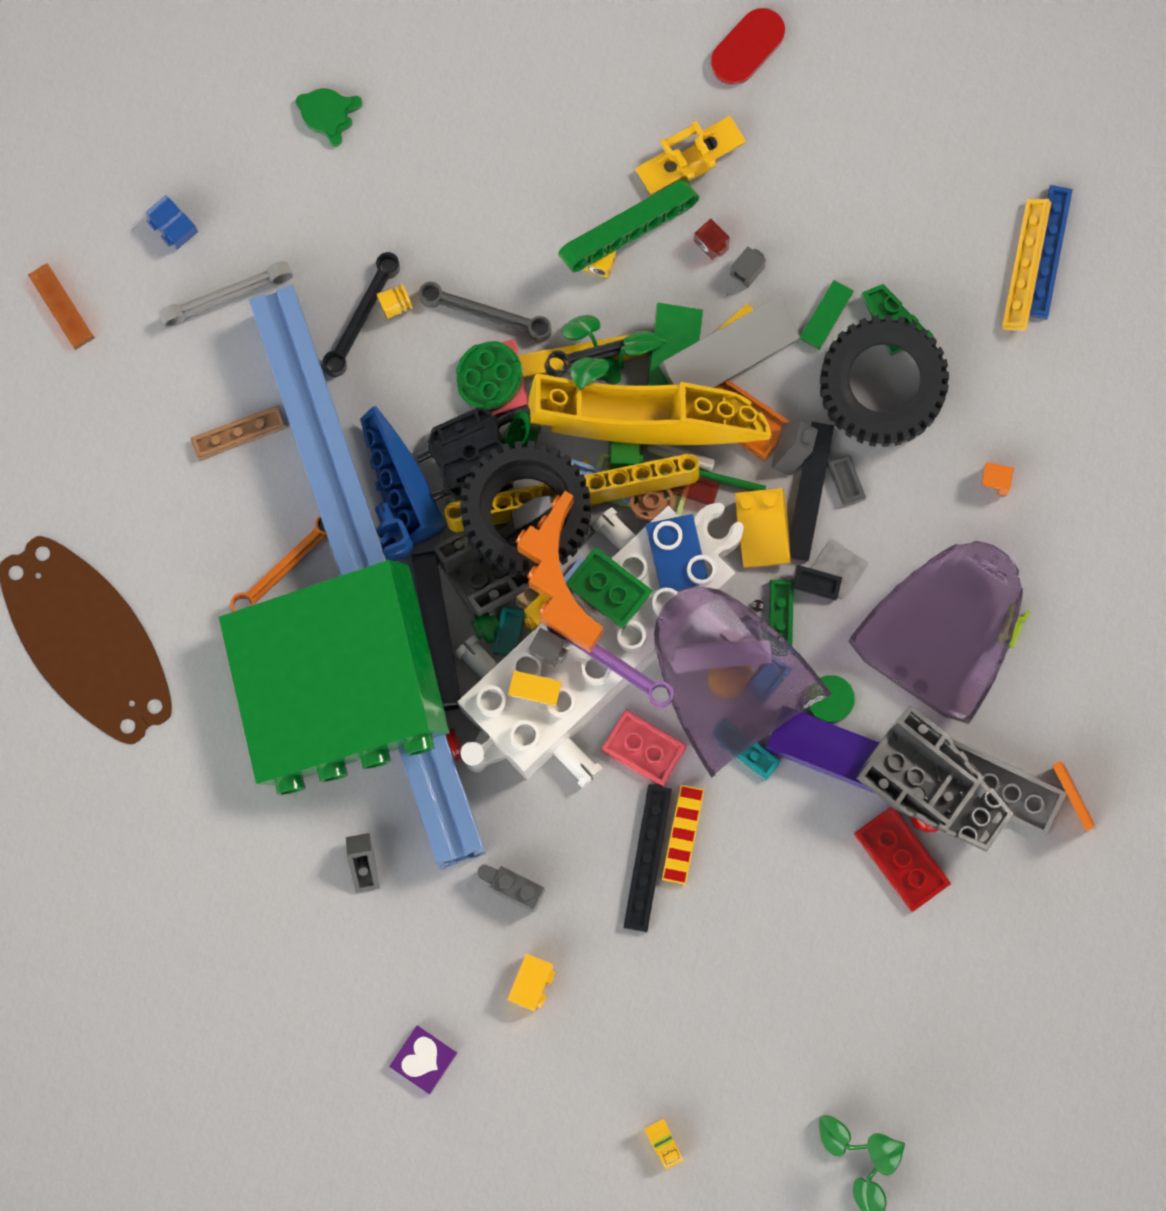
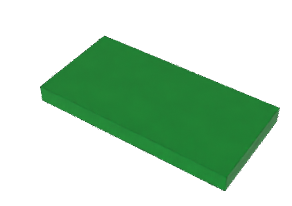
[647,303,703,386]

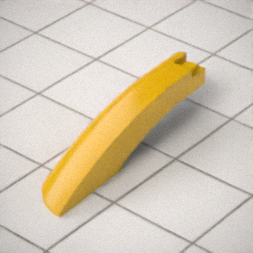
[528,373,771,445]

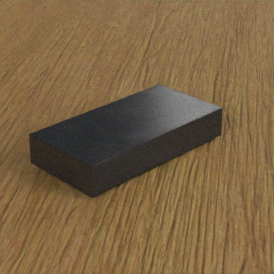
[790,565,842,601]

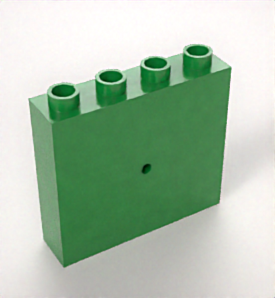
[219,560,449,795]

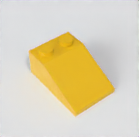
[735,488,791,568]

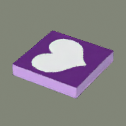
[389,1025,458,1095]

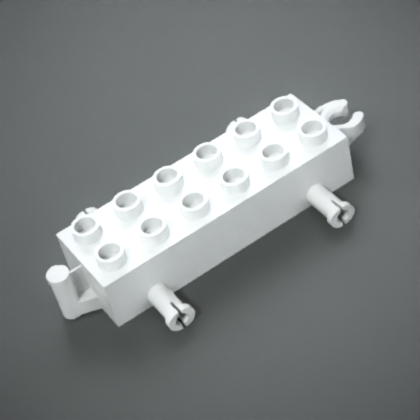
[454,503,744,788]

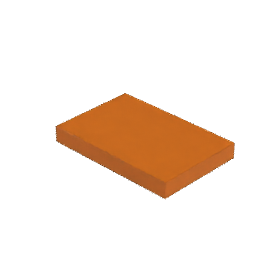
[1052,761,1096,832]

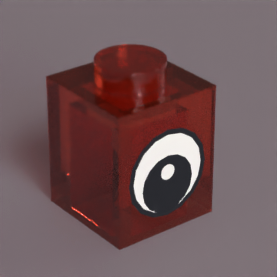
[694,218,730,260]

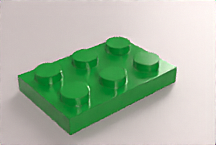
[566,547,653,630]

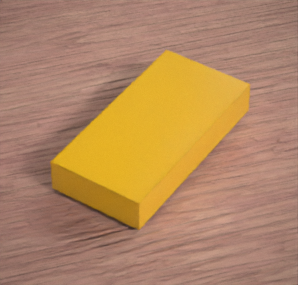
[508,671,562,707]

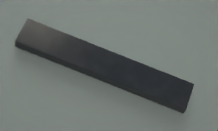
[789,421,834,561]
[623,785,672,933]

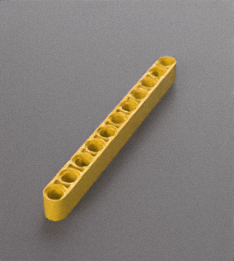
[445,454,699,532]

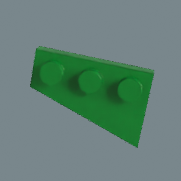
[861,284,934,356]

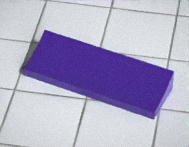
[766,705,879,793]

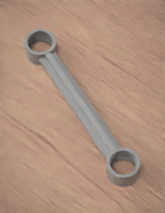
[159,261,293,327]

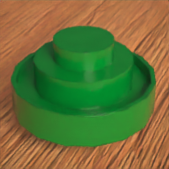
[471,612,500,644]

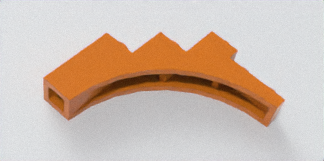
[516,491,604,653]

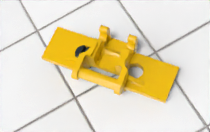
[635,116,746,196]

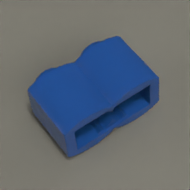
[145,195,198,249]

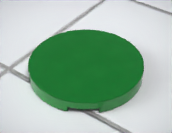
[456,341,523,411]

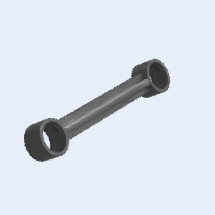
[419,282,552,342]

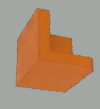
[982,462,1014,496]

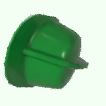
[502,411,541,449]

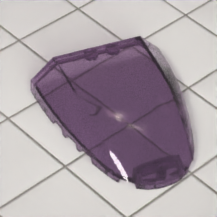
[848,541,1023,724]
[654,587,832,778]

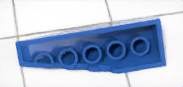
[360,406,446,546]

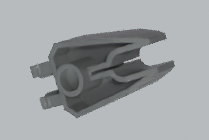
[501,496,553,545]

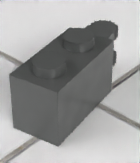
[477,864,545,912]

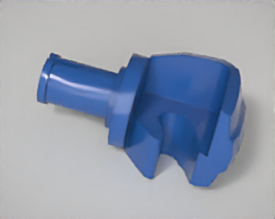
[375,503,413,561]

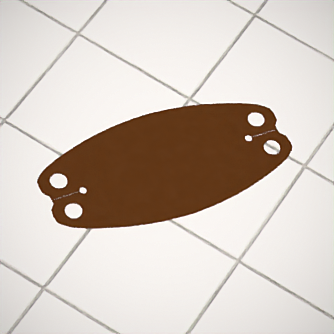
[0,536,172,744]

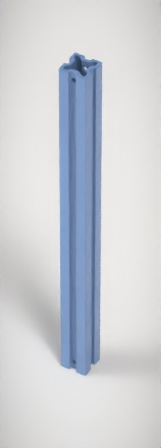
[249,285,486,869]

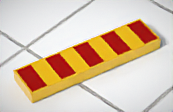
[662,785,704,885]

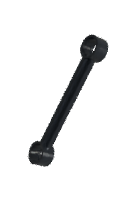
[323,252,400,377]
[544,330,653,377]

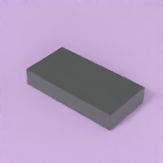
[827,455,866,507]

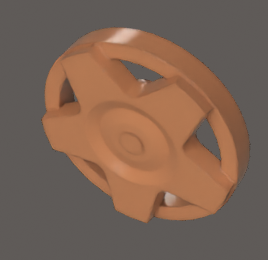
[630,489,674,522]

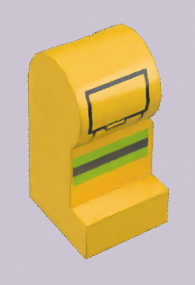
[644,1118,684,1170]

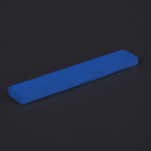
[1029,185,1073,319]

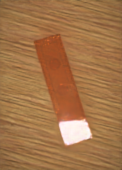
[28,263,95,350]

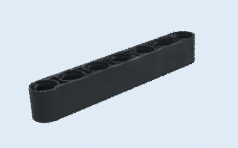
[412,551,461,712]

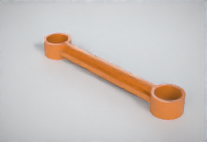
[230,515,328,612]

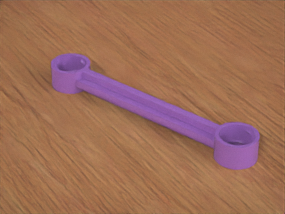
[547,627,673,708]

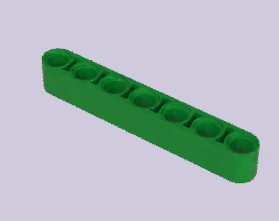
[558,179,700,273]

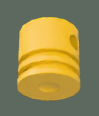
[377,283,413,320]

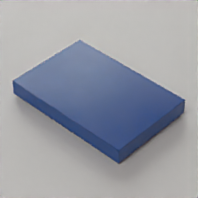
[645,514,708,591]

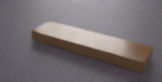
[190,405,286,461]

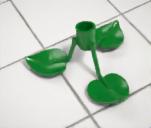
[562,315,666,390]
[819,1115,905,1211]

